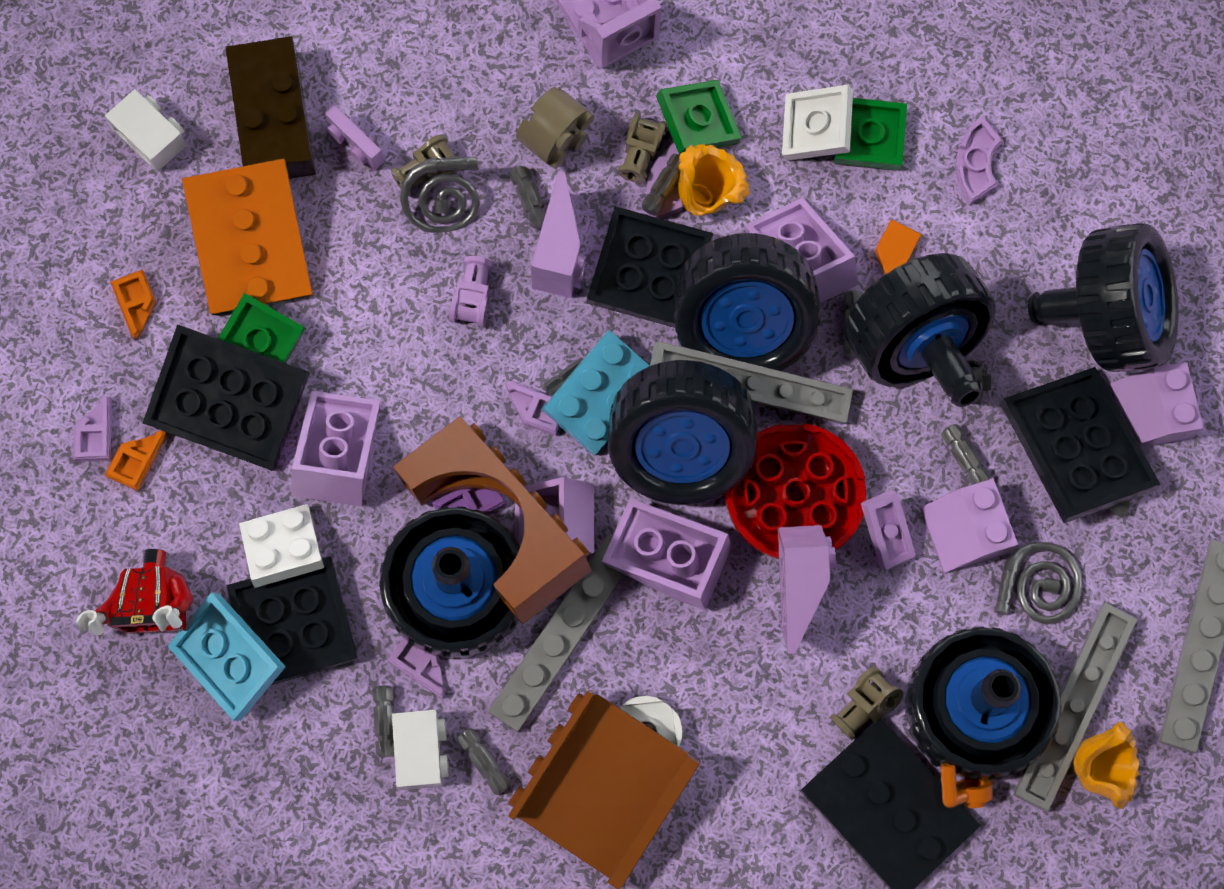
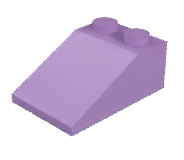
[531,171,586,298]
[744,198,858,303]
[291,391,380,506]
[602,498,732,610]
[778,525,836,654]

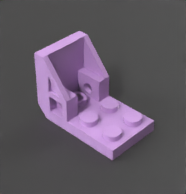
[556,0,662,68]

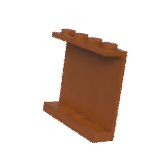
[508,690,701,889]

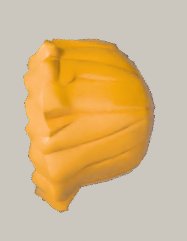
[678,144,750,216]
[1073,722,1139,809]

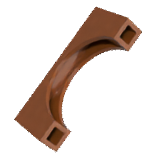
[393,416,592,625]

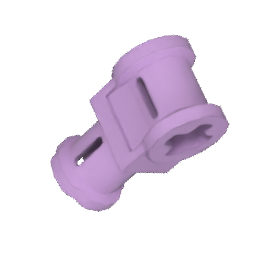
[449,256,494,328]

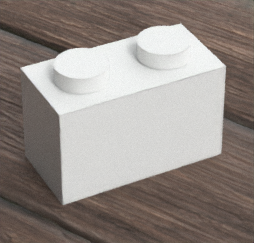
[105,89,187,172]
[392,710,449,791]

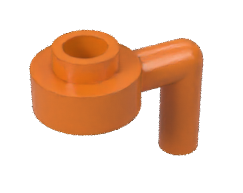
[940,763,993,808]

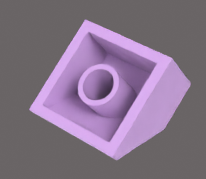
[1109,362,1204,447]
[514,477,594,554]
[920,478,1018,574]

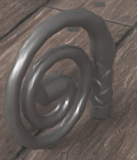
[400,156,480,233]
[994,542,1082,624]

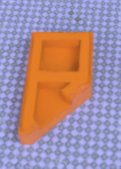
[875,219,922,275]
[110,269,156,340]
[105,430,168,492]

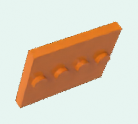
[181,159,313,315]

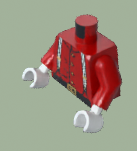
[76,549,194,636]

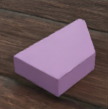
[506,381,560,436]
[73,396,112,462]
[387,638,445,699]

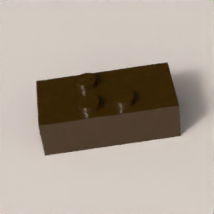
[225,36,316,179]

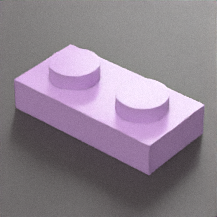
[325,105,384,171]
[861,490,916,570]

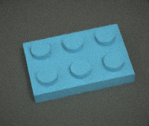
[541,330,650,455]
[168,593,285,721]

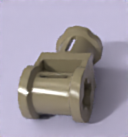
[617,112,667,184]
[390,134,460,194]
[829,667,903,740]

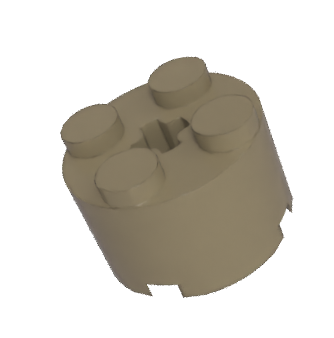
[516,87,594,169]

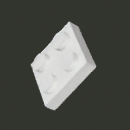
[782,85,853,161]
[239,504,324,588]

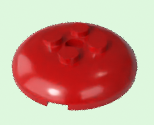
[725,423,867,560]

